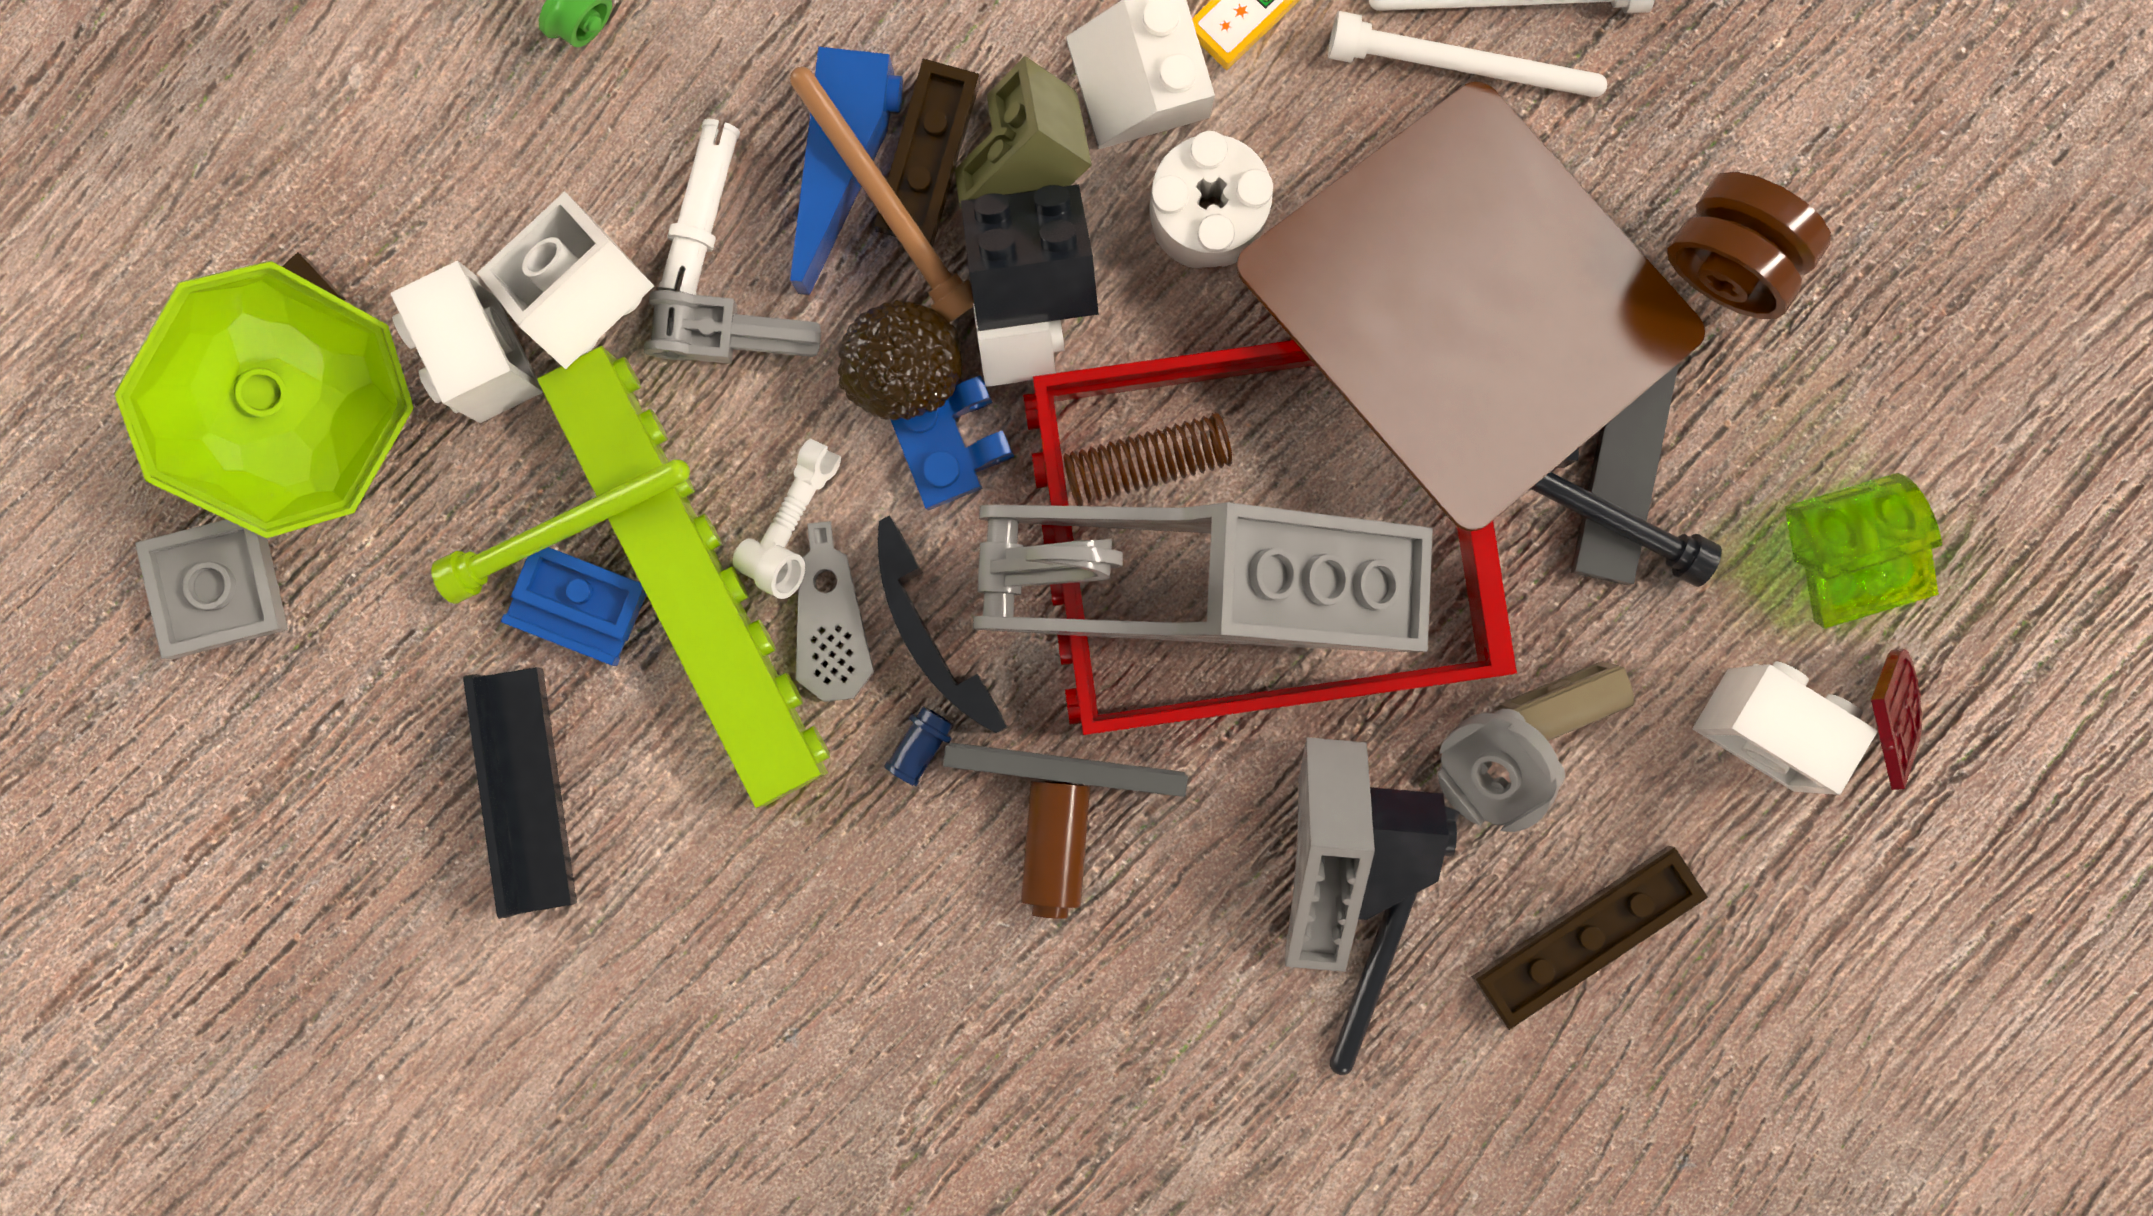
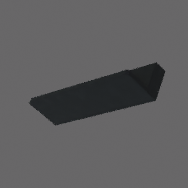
[463,667,577,919]

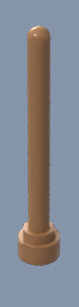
[790,67,974,323]

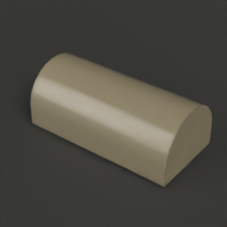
[1496,661,1634,741]

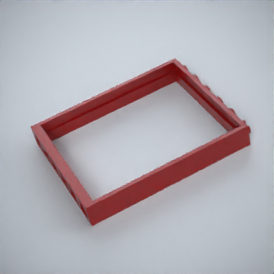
[1023,340,1517,735]

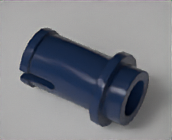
[884,706,953,787]

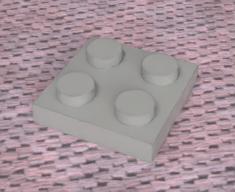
[135,520,288,660]

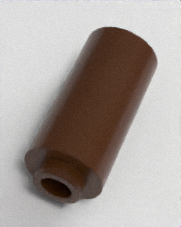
[1021,781,1091,919]

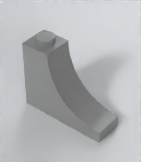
[1285,737,1375,972]

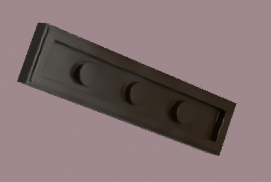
[1471,846,1708,1030]

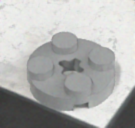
[1438,708,1565,832]

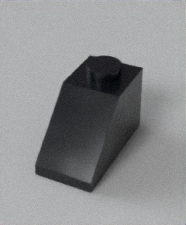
[1358,787,1457,920]

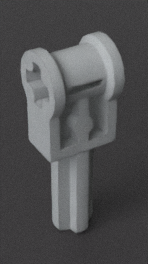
[644,290,821,364]

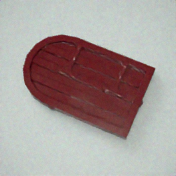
[1871,649,1922,790]

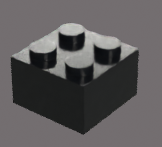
[961,184,1099,331]

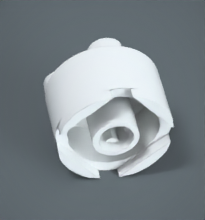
[1150,131,1273,269]

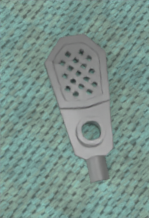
[796,521,874,702]

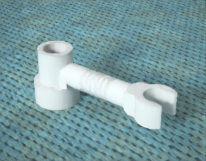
[733,439,841,599]

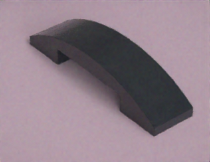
[878,515,1009,733]

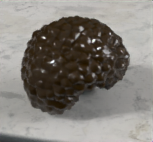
[838,300,962,420]

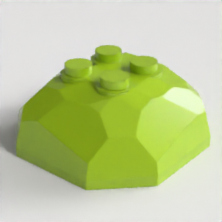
[114,260,414,538]

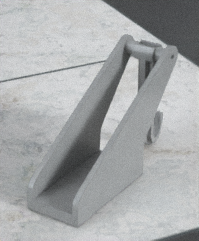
[973,502,1433,652]

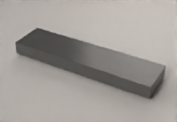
[1570,363,1679,585]
[943,742,1188,797]

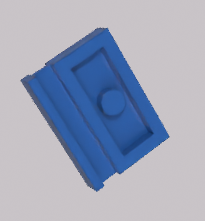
[501,547,646,666]

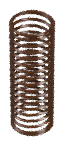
[1063,412,1232,506]

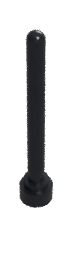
[1530,472,1722,587]
[1330,806,1460,1076]

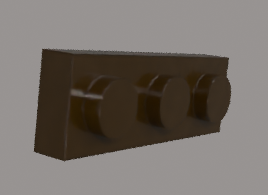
[874,58,981,247]

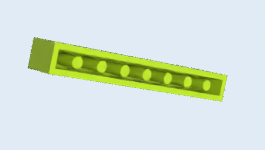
[537,346,830,808]

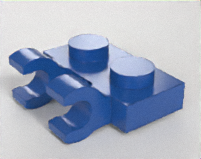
[890,375,1014,511]

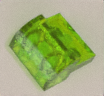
[1784,473,1943,629]

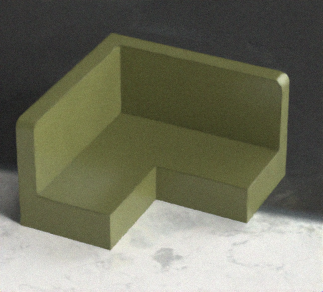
[955,56,1092,209]

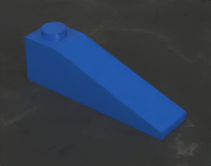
[790,46,903,295]

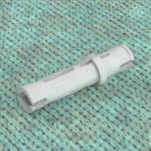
[658,119,740,295]

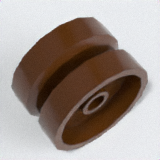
[1667,172,1831,319]

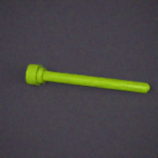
[431,459,690,604]

